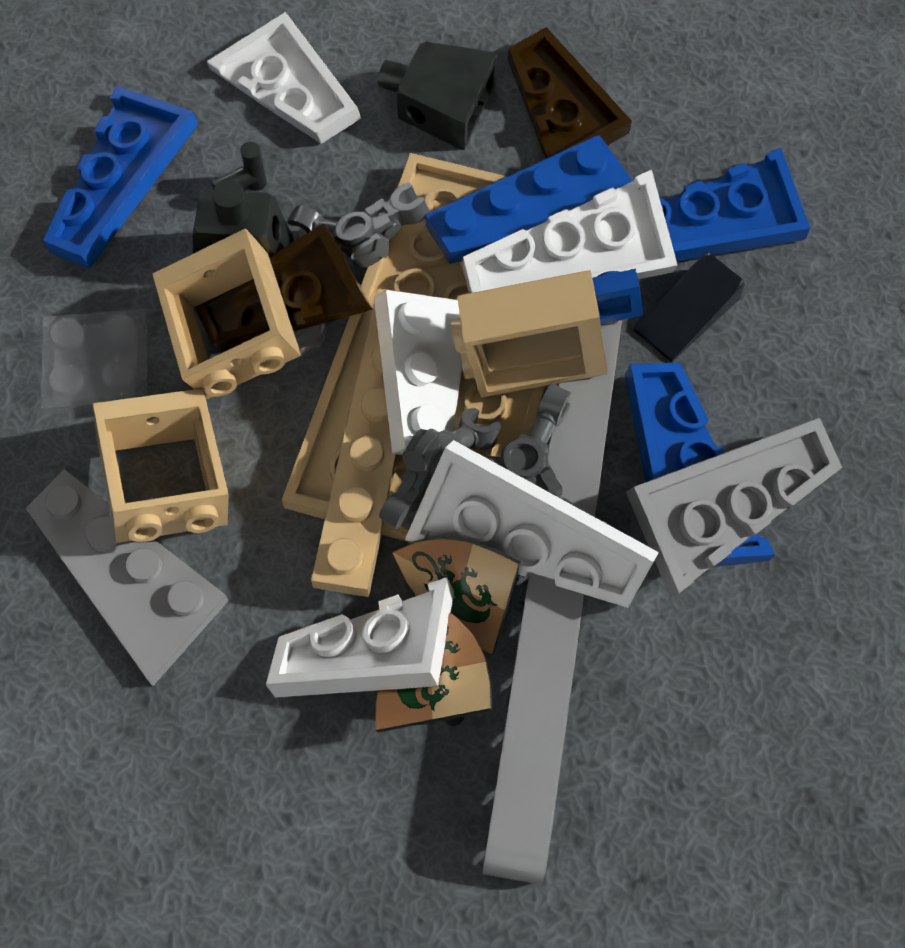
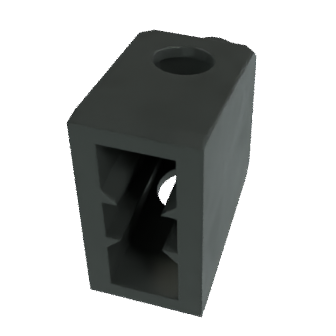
[378,41,497,150]
[193,181,293,272]

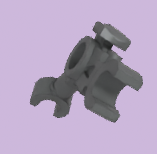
[287,183,430,267]
[486,383,574,506]
[378,408,502,531]

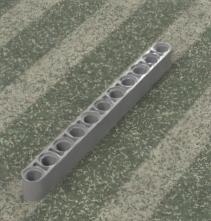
[483,320,622,885]

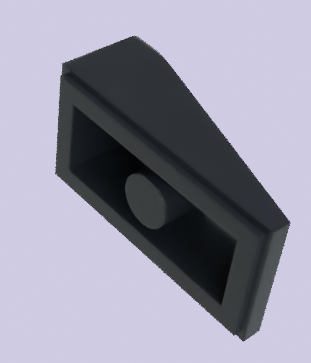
[634,253,745,362]

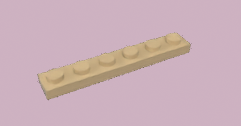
[311,288,413,597]

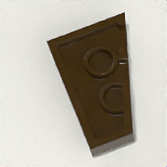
[508,27,632,159]
[195,223,373,352]

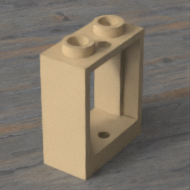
[152,228,301,399]
[450,270,608,398]
[93,388,229,543]

